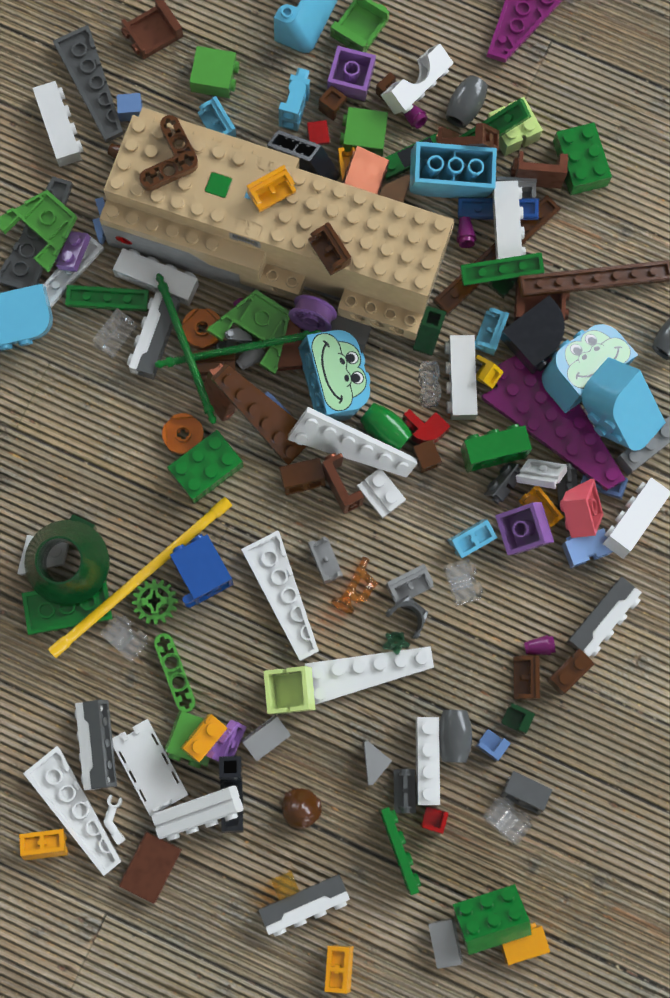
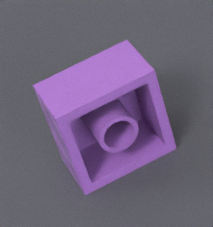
[327,46,376,101]
[495,502,554,555]

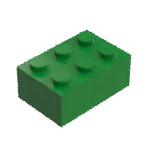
[553,122,612,195]
[460,424,532,473]
[167,430,243,504]
[452,884,532,955]

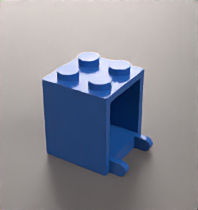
[170,534,234,608]

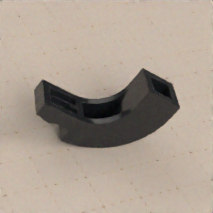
[219,756,244,833]

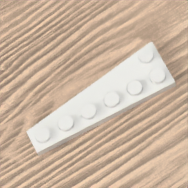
[288,407,417,478]
[241,530,319,661]
[305,646,434,705]
[23,746,122,876]

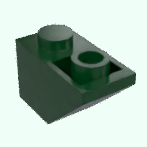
[413,306,446,356]

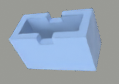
[562,528,613,568]

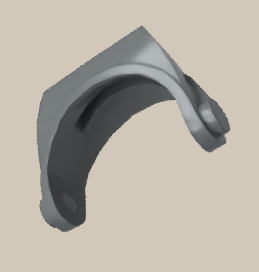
[215,328,252,352]
[386,596,428,639]

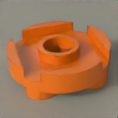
[182,308,220,350]
[162,413,204,455]

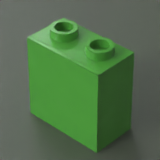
[190,46,240,98]
[340,107,388,157]
[164,711,210,769]

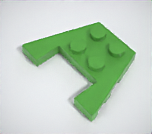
[0,190,77,272]
[206,290,289,375]

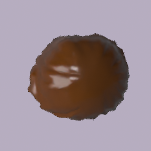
[282,788,322,829]

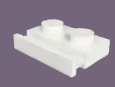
[516,458,567,489]
[357,469,406,519]

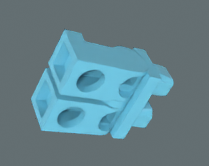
[279,68,310,131]

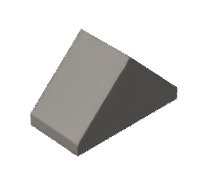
[364,741,392,786]

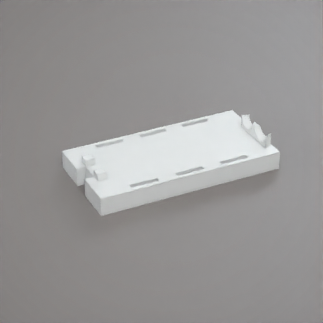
[112,719,189,816]

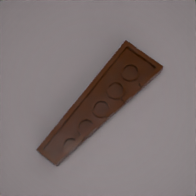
[211,364,307,465]

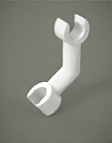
[103,795,126,845]

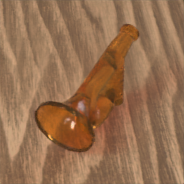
[331,557,379,614]

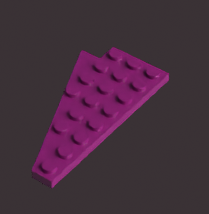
[487,0,563,63]
[481,356,626,491]

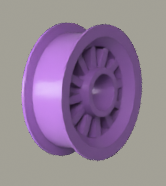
[289,295,337,332]

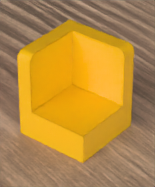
[476,355,504,389]

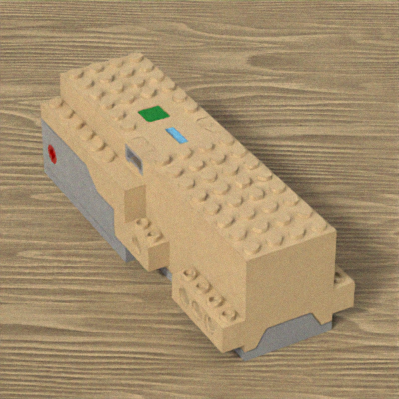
[99,107,455,341]

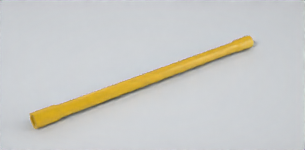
[48,497,232,658]

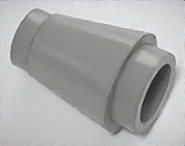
[235,348,266,370]

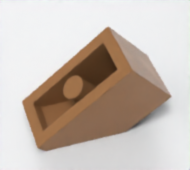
[379,174,410,203]

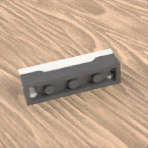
[127,292,181,380]
[566,577,642,657]
[75,700,117,790]
[259,874,350,937]

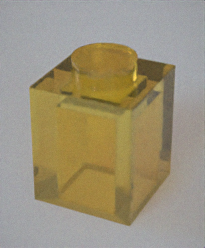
[271,870,300,900]

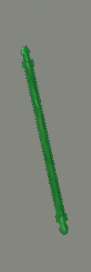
[156,273,216,424]
[155,329,322,368]

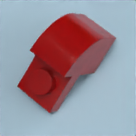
[402,409,450,444]

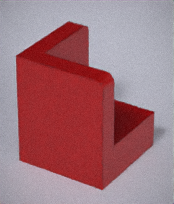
[307,120,330,145]
[420,806,449,834]

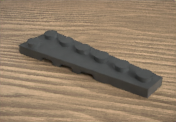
[53,25,124,143]
[0,176,73,289]

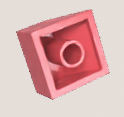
[560,479,604,538]

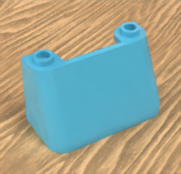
[274,0,338,53]

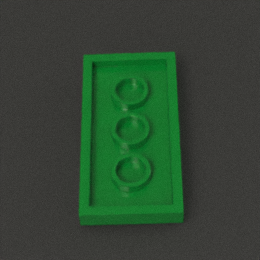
[21,579,113,636]
[379,807,421,895]

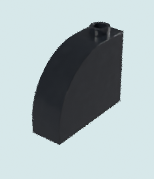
[267,130,341,181]
[500,295,565,374]

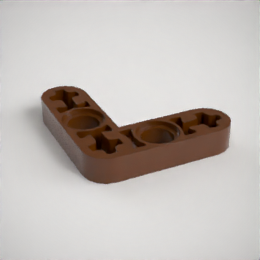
[139,115,198,191]

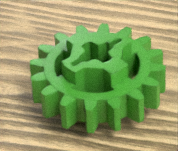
[132,579,179,626]

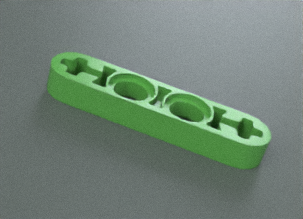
[154,633,196,713]

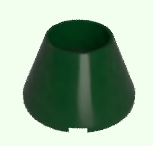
[24,520,110,605]

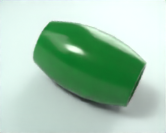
[360,403,412,450]

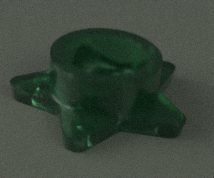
[382,632,410,655]

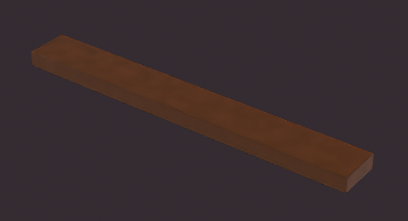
[433,195,561,316]
[517,260,670,298]

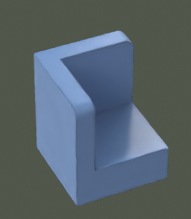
[116,93,143,122]
[475,729,511,761]

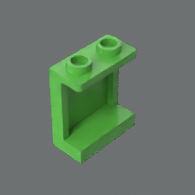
[330,0,389,53]

